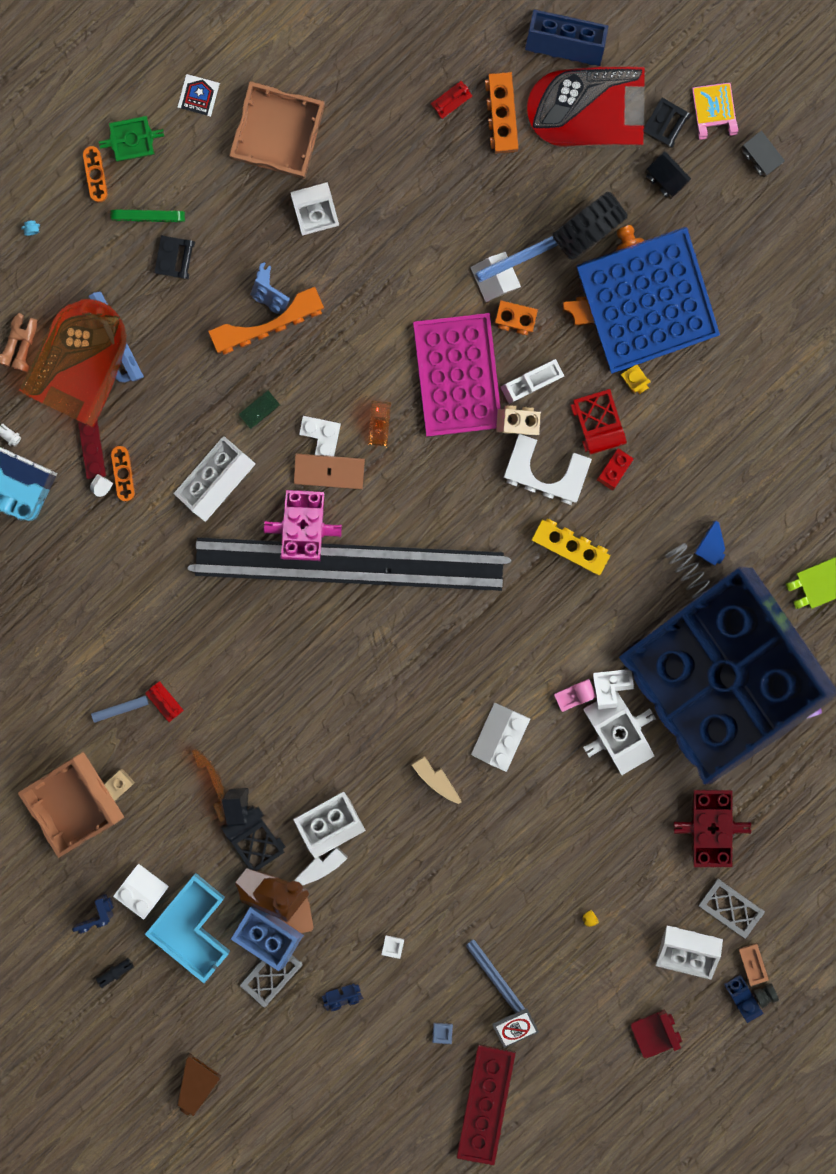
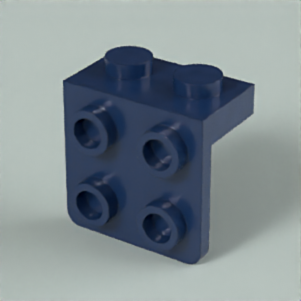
[72,894,114,934]

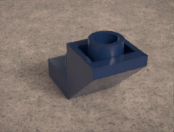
[724,975,763,1023]

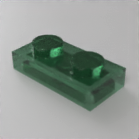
[239,390,280,429]

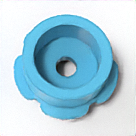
[21,221,40,236]

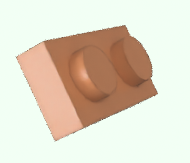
[738,943,769,986]

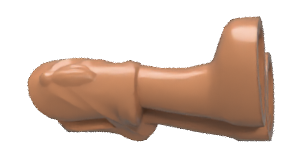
[0,313,37,373]

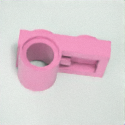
[554,679,596,712]

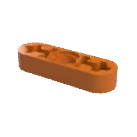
[83,146,108,203]
[111,446,135,501]

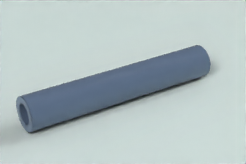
[91,696,149,723]

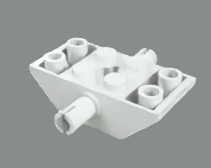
[583,691,656,775]

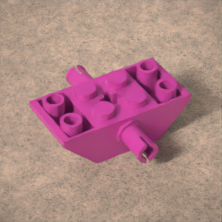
[264,490,342,561]

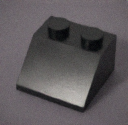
[645,151,691,199]

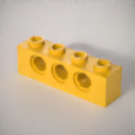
[531,518,611,576]

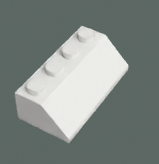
[173,436,255,522]

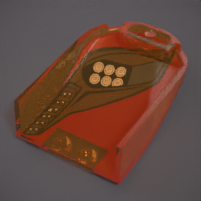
[19,299,127,427]

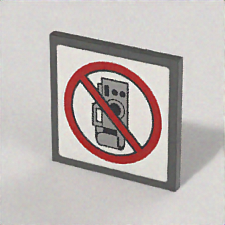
[492,1008,539,1048]

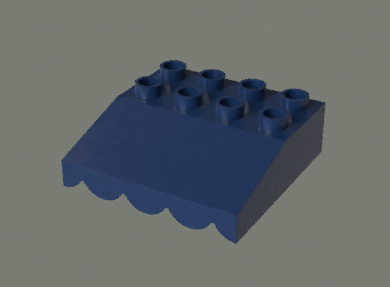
[619,567,836,785]

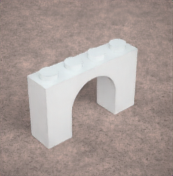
[504,434,592,505]

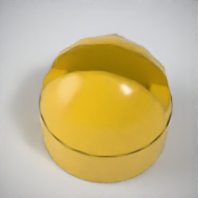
[582,910,599,927]

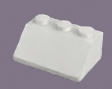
[471,702,530,772]
[656,926,723,979]

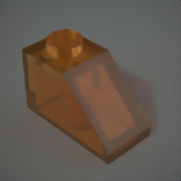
[368,401,391,446]

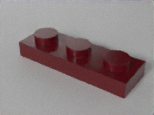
[78,420,107,479]

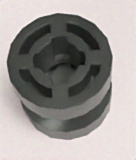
[754,983,779,1008]

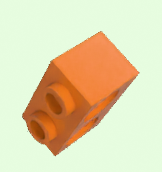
[495,301,538,336]

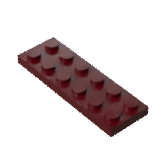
[457,1045,516,1165]

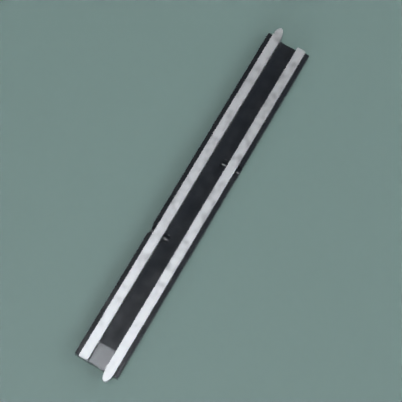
[188,538,511,591]

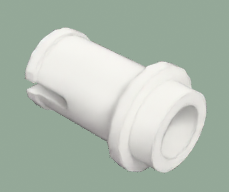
[0,424,21,447]

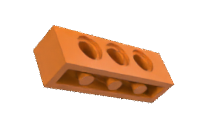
[485,72,518,154]

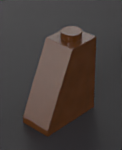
[178,1054,221,1116]

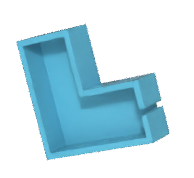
[145,873,230,983]

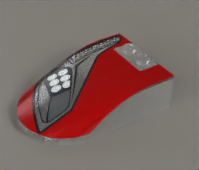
[527,67,645,149]

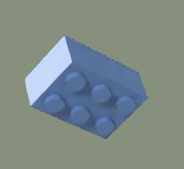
[231,907,304,971]

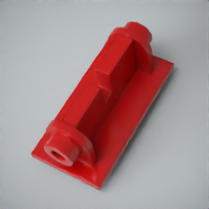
[431,81,472,119]
[145,681,184,722]

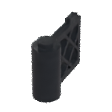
[221,805,286,871]

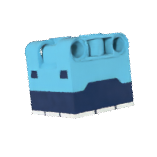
[0,448,57,521]

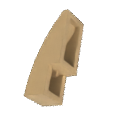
[412,756,462,804]

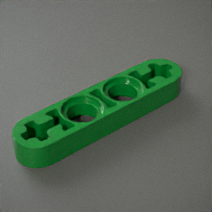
[110,210,185,222]

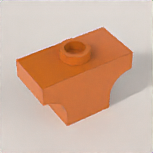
[563,297,594,326]

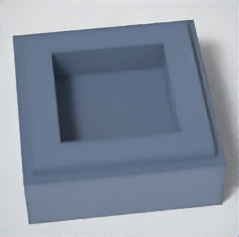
[432,1023,453,1044]

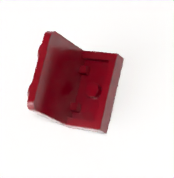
[631,1009,683,1058]

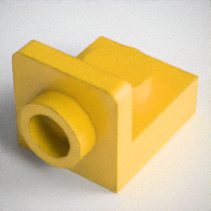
[621,365,650,394]

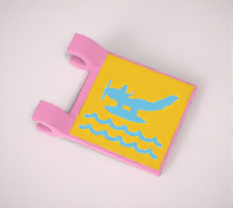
[692,83,738,140]

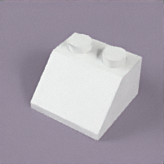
[291,182,339,236]
[113,863,169,920]

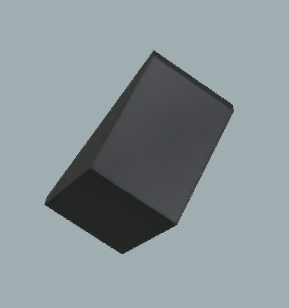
[222,788,249,826]

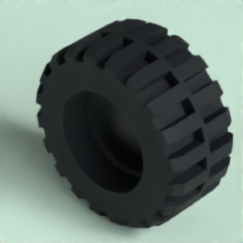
[553,191,627,260]

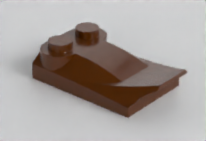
[235,868,309,922]

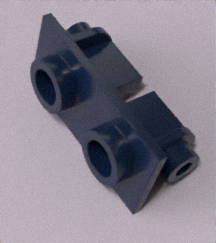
[322,983,364,1011]

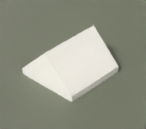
[470,252,521,302]

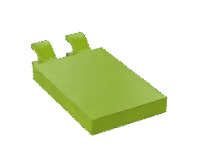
[786,557,836,609]

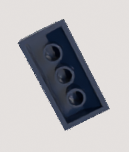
[525,9,609,66]

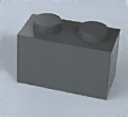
[741,130,785,177]

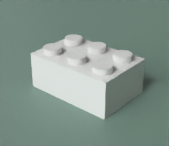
[294,792,366,859]

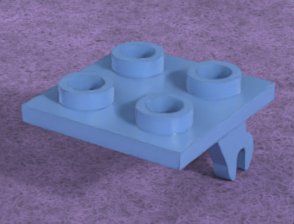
[250,263,290,314]

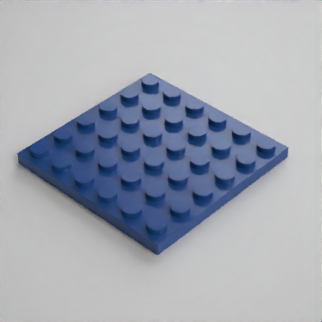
[576,227,720,374]

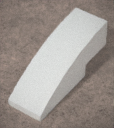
[501,359,564,404]
[294,847,348,885]

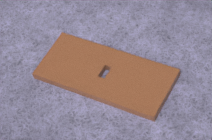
[294,454,365,489]

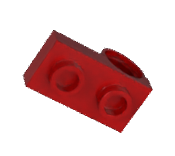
[597,448,634,491]

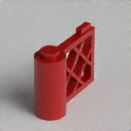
[571,389,627,455]

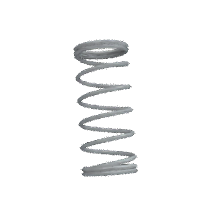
[665,543,710,600]

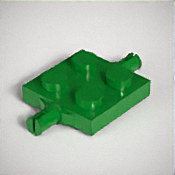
[99,116,165,162]

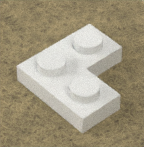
[299,416,341,456]
[593,669,634,709]

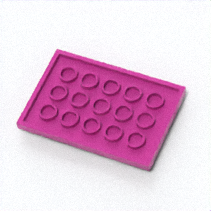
[413,313,501,437]

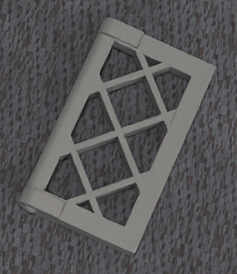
[698,878,765,939]
[240,955,303,1008]

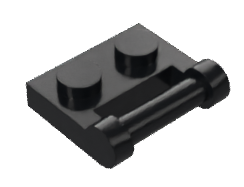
[644,97,691,149]
[155,235,195,280]

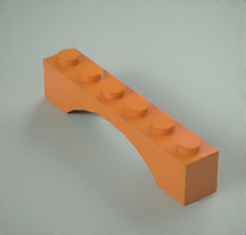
[209,287,324,355]

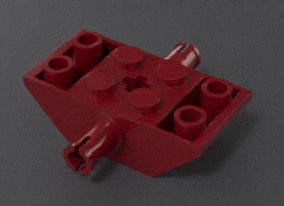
[673,790,751,867]

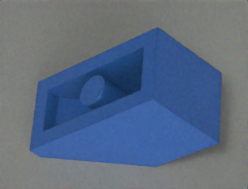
[694,521,725,566]

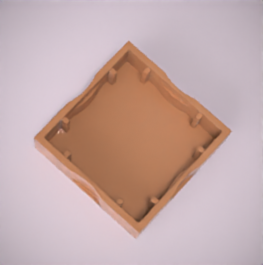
[230,81,325,179]
[18,752,124,858]

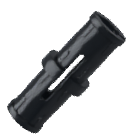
[96,957,134,988]

